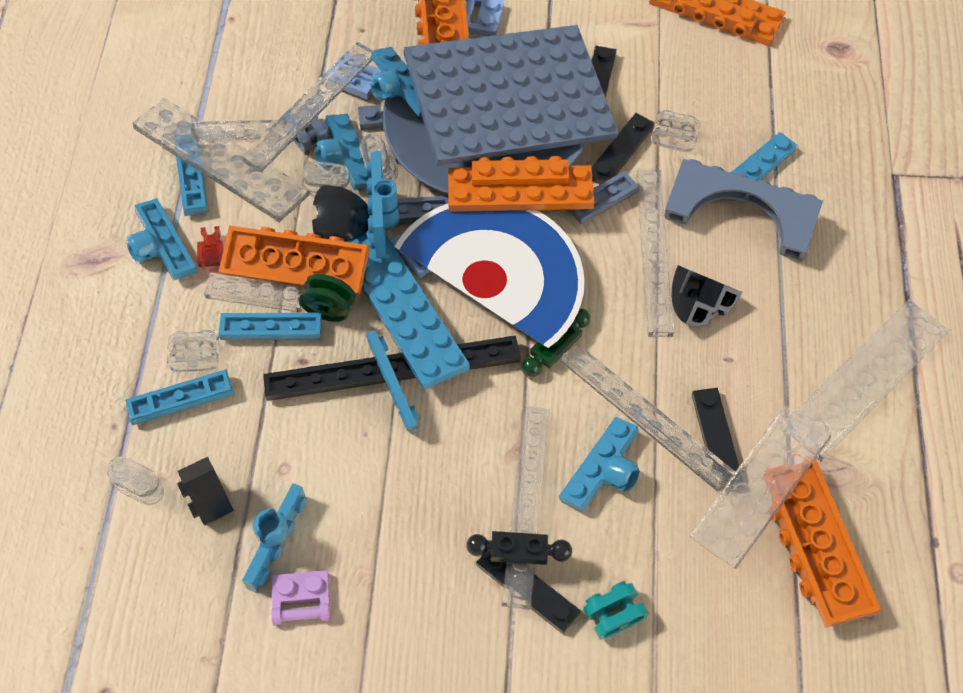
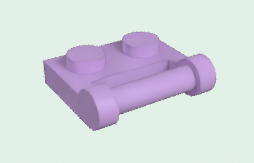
[271,570,330,625]

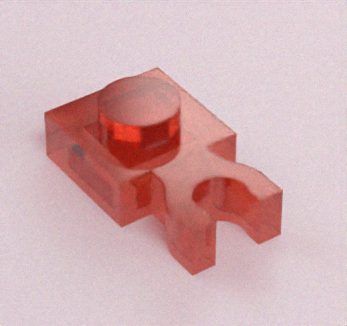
[197,226,224,267]

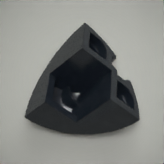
[312,185,373,242]
[671,265,742,326]

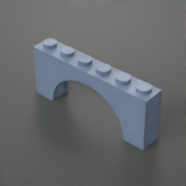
[664,159,823,261]

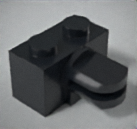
[177,456,234,526]

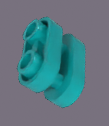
[583,581,650,640]

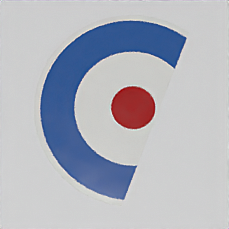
[394,203,584,348]

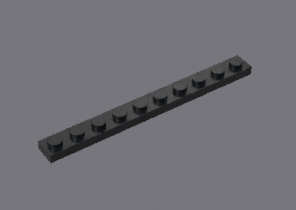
[263,335,521,401]

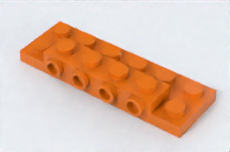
[414,0,469,45]
[649,0,786,47]
[448,156,594,211]
[219,225,370,295]
[763,458,881,628]

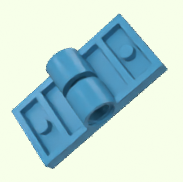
[367,151,399,258]

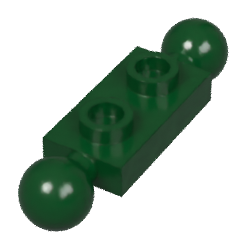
[521,308,591,377]

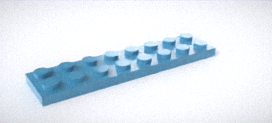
[345,230,470,390]

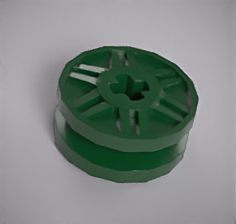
[298,274,355,322]

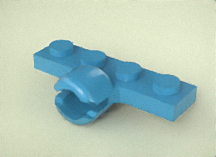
[370,47,422,117]
[315,114,372,190]
[127,198,196,281]
[559,417,640,512]
[242,483,307,593]

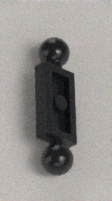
[466,531,573,565]

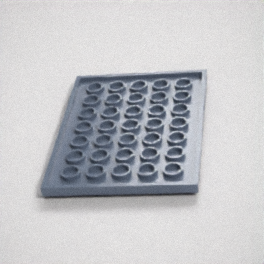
[403,25,618,166]

